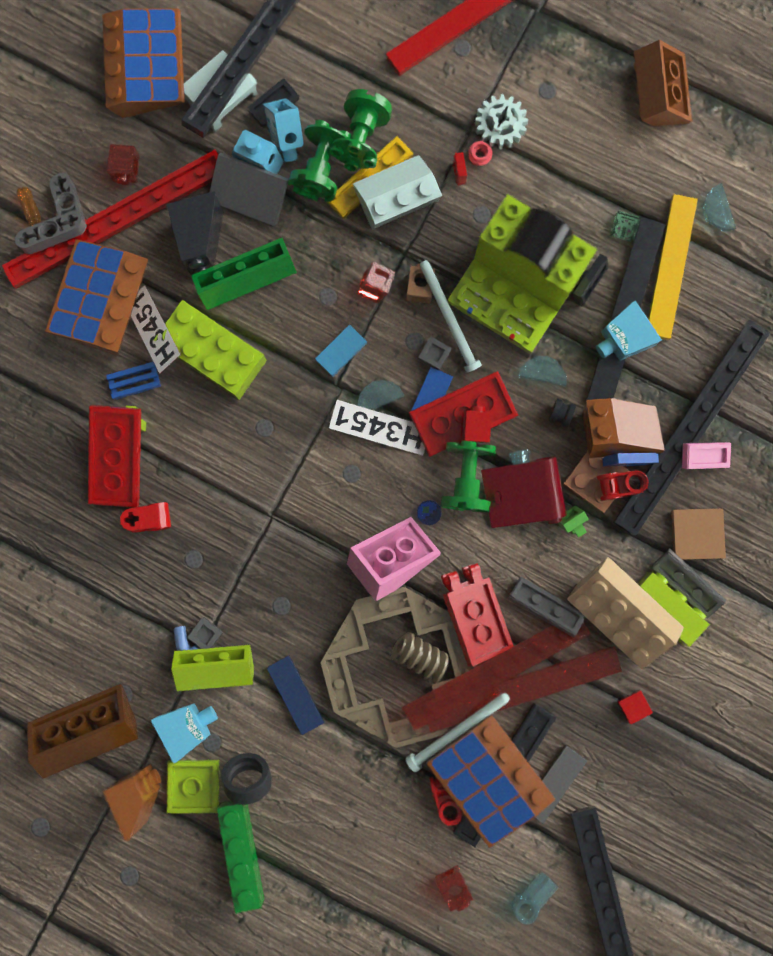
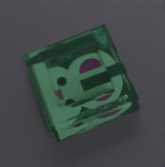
[610,211,641,242]

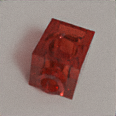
[107,144,140,185]
[356,261,395,303]
[435,865,474,912]

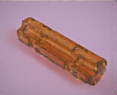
[16,186,42,227]

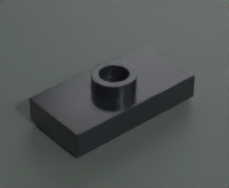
[573,254,609,307]

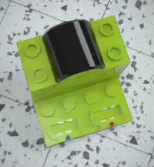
[447,194,597,358]

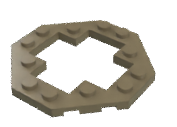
[321,587,480,748]

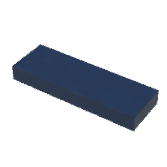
[267,655,324,735]

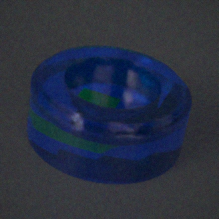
[417,500,442,526]

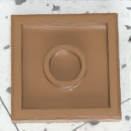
[671,509,726,560]

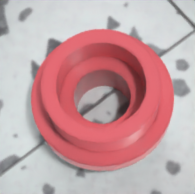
[468,141,492,166]

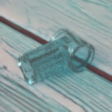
[512,871,559,924]

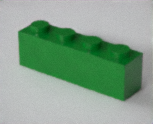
[191,238,297,310]
[217,800,265,913]

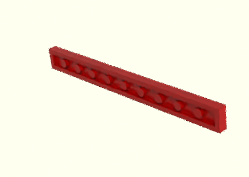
[2,149,218,289]

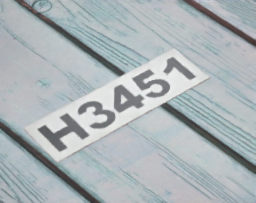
[131,285,181,374]
[329,400,425,455]

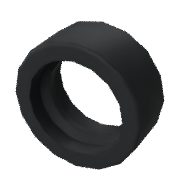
[221,753,272,805]

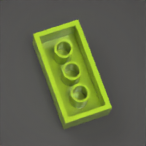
[154,300,267,400]

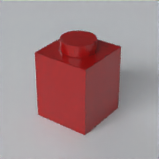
[462,406,492,443]

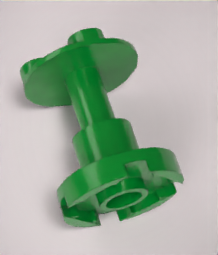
[329,89,392,172]
[288,120,351,202]
[440,441,496,512]

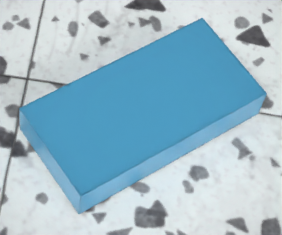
[315,325,367,377]

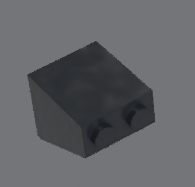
[166,191,224,275]

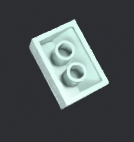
[353,155,442,229]

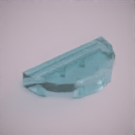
[703,183,736,232]
[518,356,567,386]
[358,380,405,410]

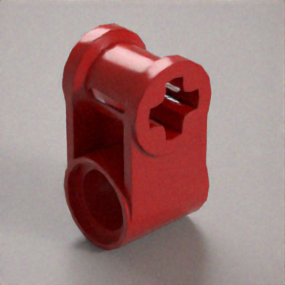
[596,471,648,501]
[120,502,171,533]
[429,777,462,826]

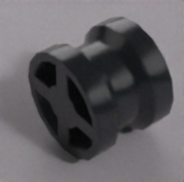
[549,398,576,427]

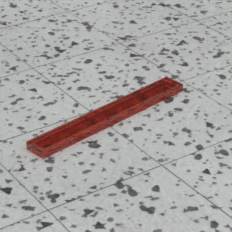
[402,622,591,732]
[422,646,622,732]

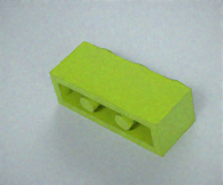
[637,572,710,647]
[172,645,254,691]

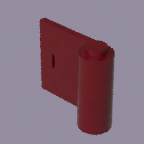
[481,456,567,528]

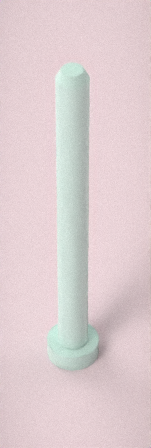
[420,260,482,373]
[406,693,509,772]

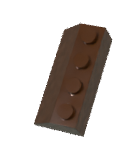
[27,684,138,779]

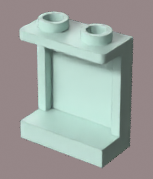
[184,50,258,132]

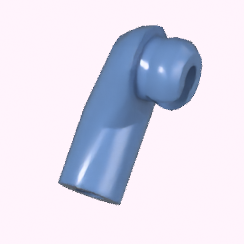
[173,626,200,651]

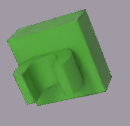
[558,506,588,538]

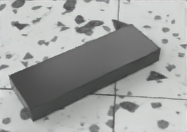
[651,548,726,619]
[508,577,586,638]
[535,744,587,824]

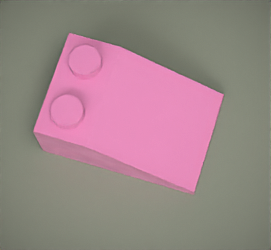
[347,517,441,601]

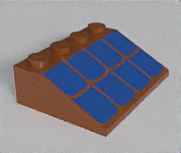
[102,8,185,118]
[45,239,148,356]
[426,715,556,848]

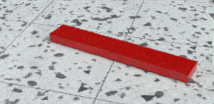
[386,0,513,76]

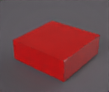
[453,152,467,185]
[617,690,653,725]

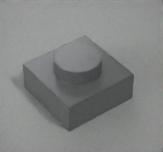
[418,336,452,371]
[187,617,223,649]

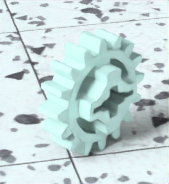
[475,94,528,149]

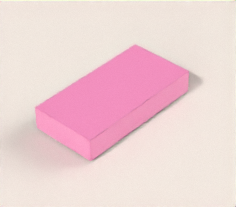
[682,442,731,469]

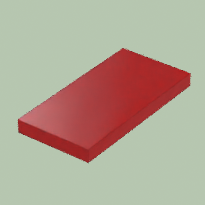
[409,371,518,457]
[88,405,141,508]

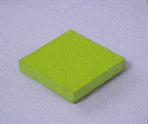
[167,760,219,813]

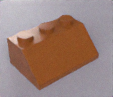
[634,40,692,126]
[103,764,161,841]

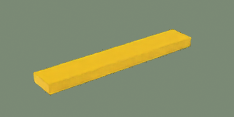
[648,194,698,340]

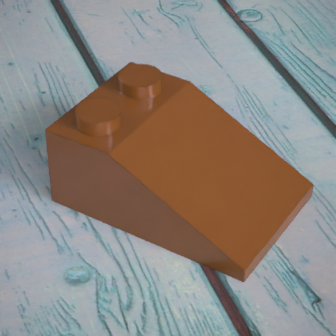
[582,398,664,458]

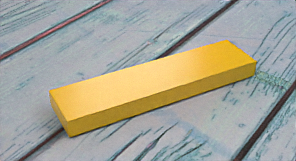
[327,136,413,219]

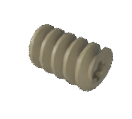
[391,632,448,684]

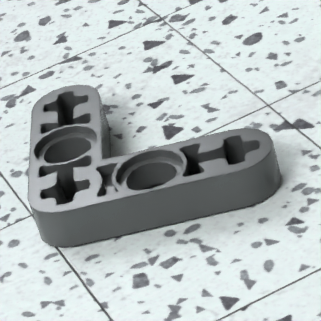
[15,173,86,254]

